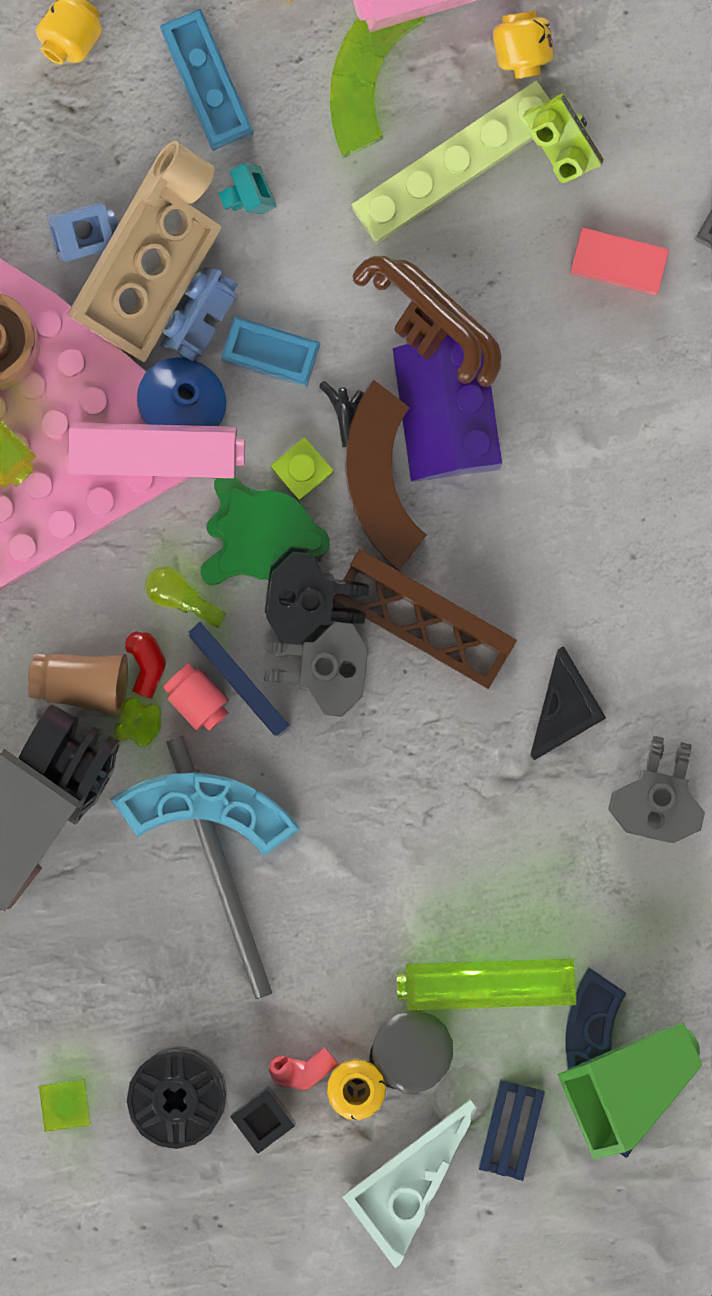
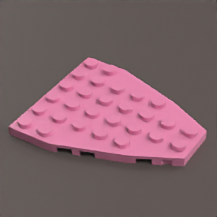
[0,258,191,590]

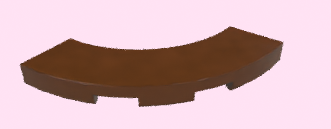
[345,380,427,571]

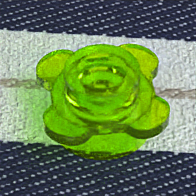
[114,697,161,747]

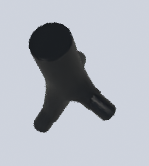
[319,381,364,448]

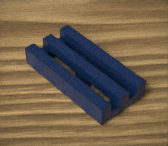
[478,1079,545,1181]

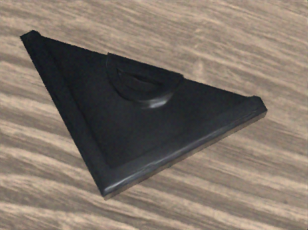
[530,646,606,761]

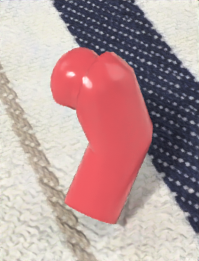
[269,1047,339,1090]

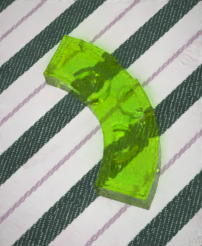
[330,16,425,158]

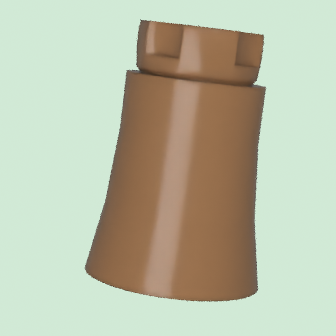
[28,653,128,717]

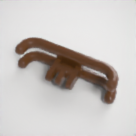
[352,256,502,387]

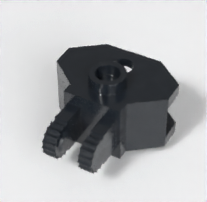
[264,546,370,645]

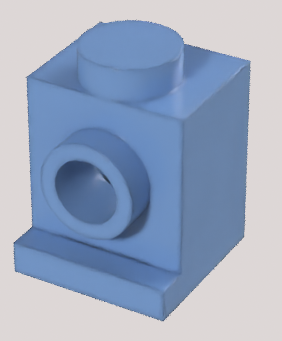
[46,202,118,262]

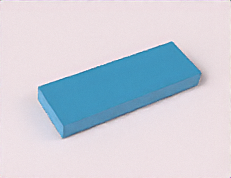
[160,8,254,151]

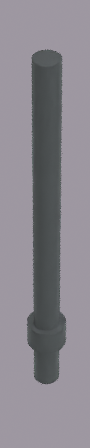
[166,736,272,999]

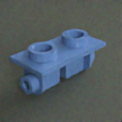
[160,268,238,362]

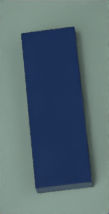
[188,622,290,737]

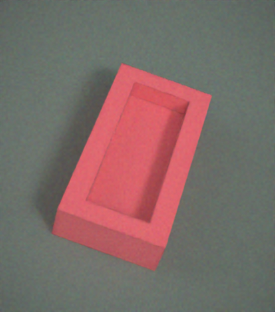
[570,227,669,296]

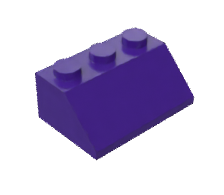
[393,334,502,482]

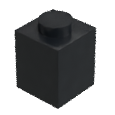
[230,1085,296,1154]

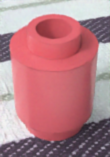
[163,663,229,731]

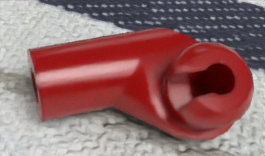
[125,631,166,700]

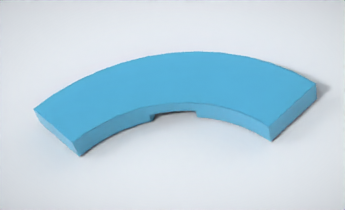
[110,772,300,856]

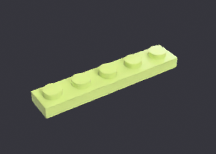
[351,80,550,244]

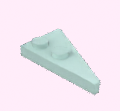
[342,1099,477,1268]

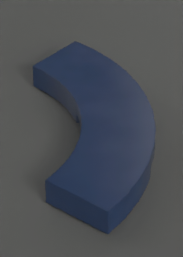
[565,967,633,1159]

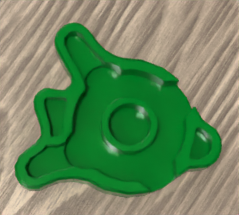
[200,477,330,585]

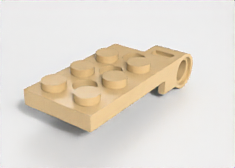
[67,141,222,363]

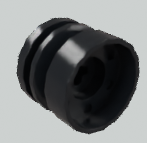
[18,704,121,825]
[126,1046,227,1149]

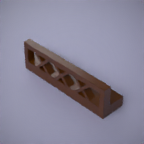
[333,549,517,689]

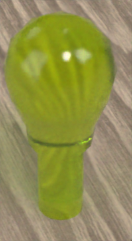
[144,566,227,628]

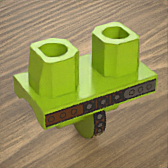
[523,93,604,183]

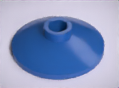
[137,357,226,426]

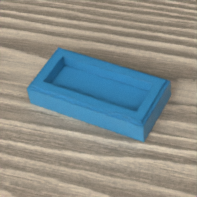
[221,316,320,387]

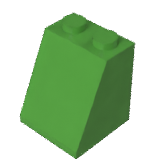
[557,1022,702,1160]

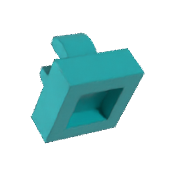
[218,163,277,214]

